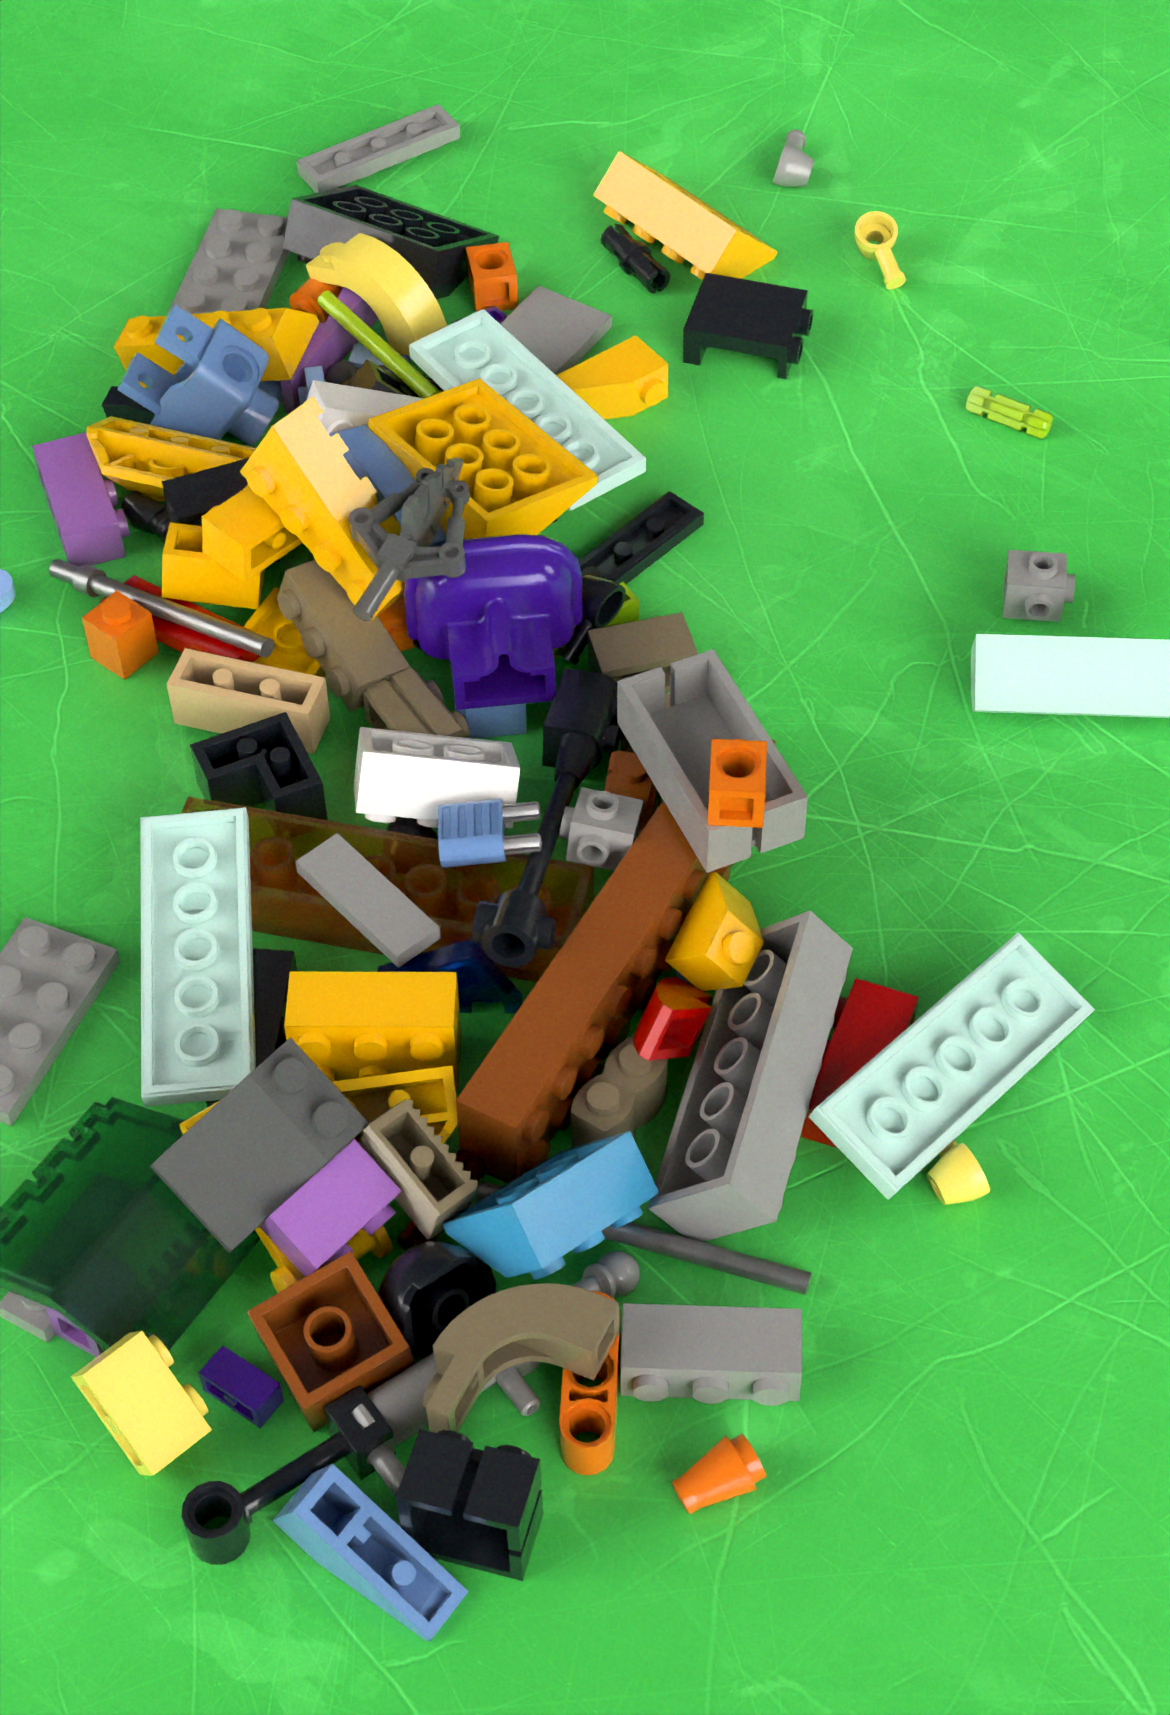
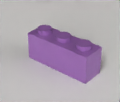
[32,432,130,567]

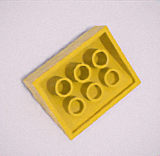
[368,378,599,539]

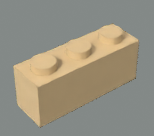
[167,648,331,754]

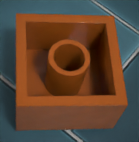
[246,1251,415,1432]

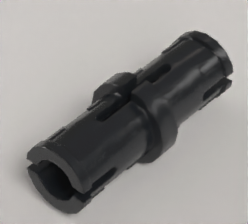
[601,223,670,294]

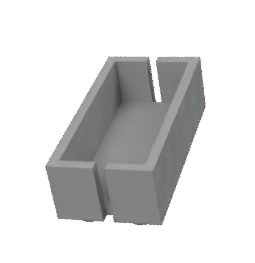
[617,649,808,873]

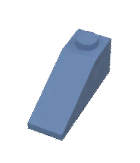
[272,1464,469,1642]

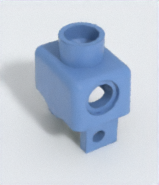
[117,304,279,446]

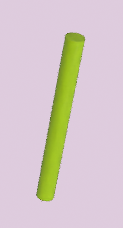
[317,291,441,398]

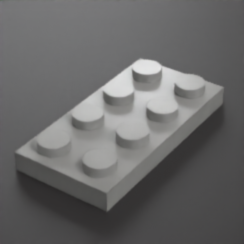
[166,208,290,316]
[0,917,120,1126]

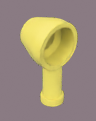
[854,211,906,290]
[927,1140,990,1205]

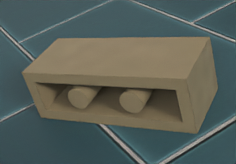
[277,559,410,712]

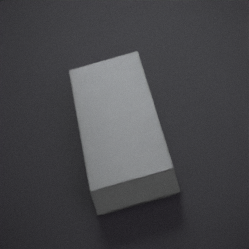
[295,833,441,968]

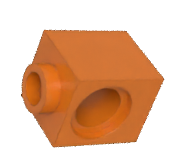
[466,242,518,312]
[708,739,767,828]

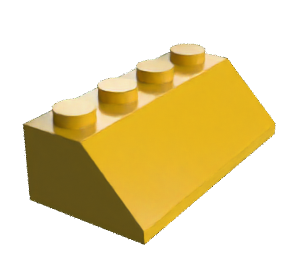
[593,151,778,280]
[114,308,319,388]

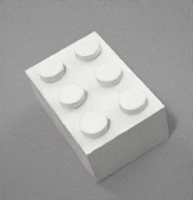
[353,727,520,828]

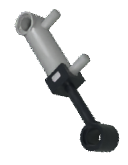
[181,1352,541,1564]

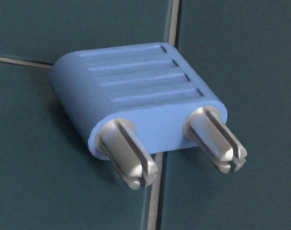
[438,798,542,868]

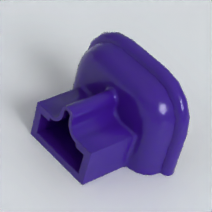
[404,534,583,710]

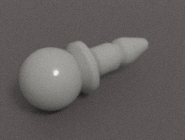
[572,1251,640,1298]

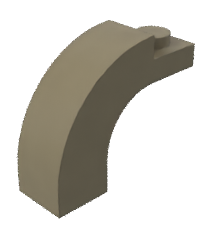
[423,1283,620,1433]

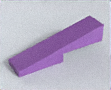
[280,287,378,413]

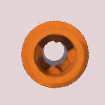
[671,1434,767,1515]

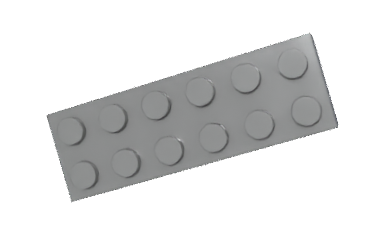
[648,910,853,1242]

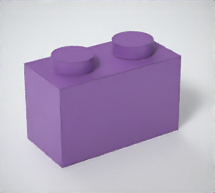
[260,1139,402,1277]

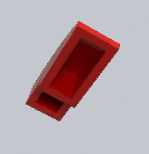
[632,976,712,1061]

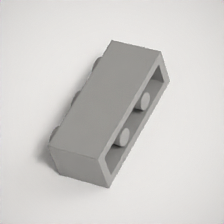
[621,1303,802,1406]

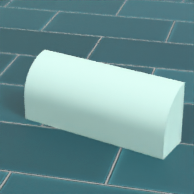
[971,634,1170,718]

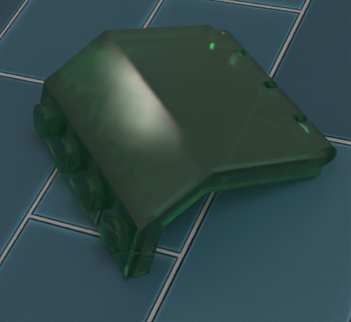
[0,1097,260,1351]

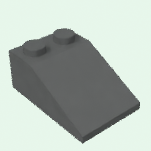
[150,1037,370,1253]

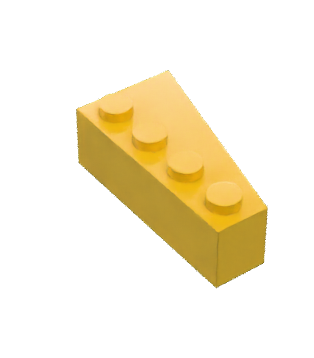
[240,396,405,620]

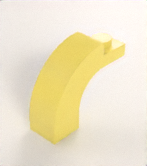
[306,233,447,357]

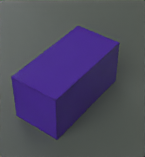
[199,1345,284,1428]

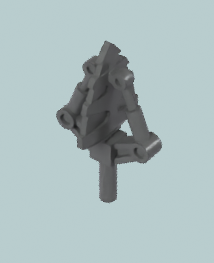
[349,457,470,621]

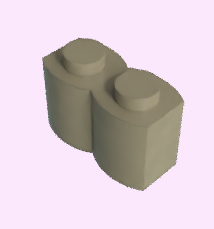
[571,1036,667,1148]

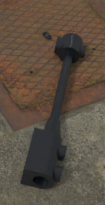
[472,668,620,967]

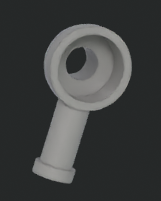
[772,129,815,187]

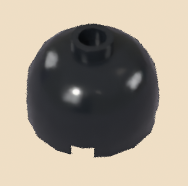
[378,1241,496,1359]

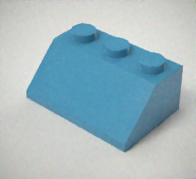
[442,1131,659,1280]

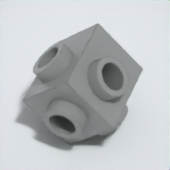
[1003,550,1075,622]
[559,787,643,871]

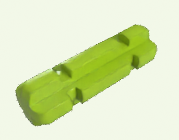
[966,386,1053,439]

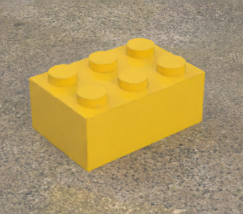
[284,971,462,1090]

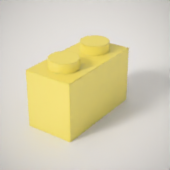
[71,1331,212,1476]

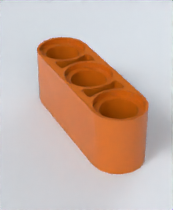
[559,1291,620,1476]

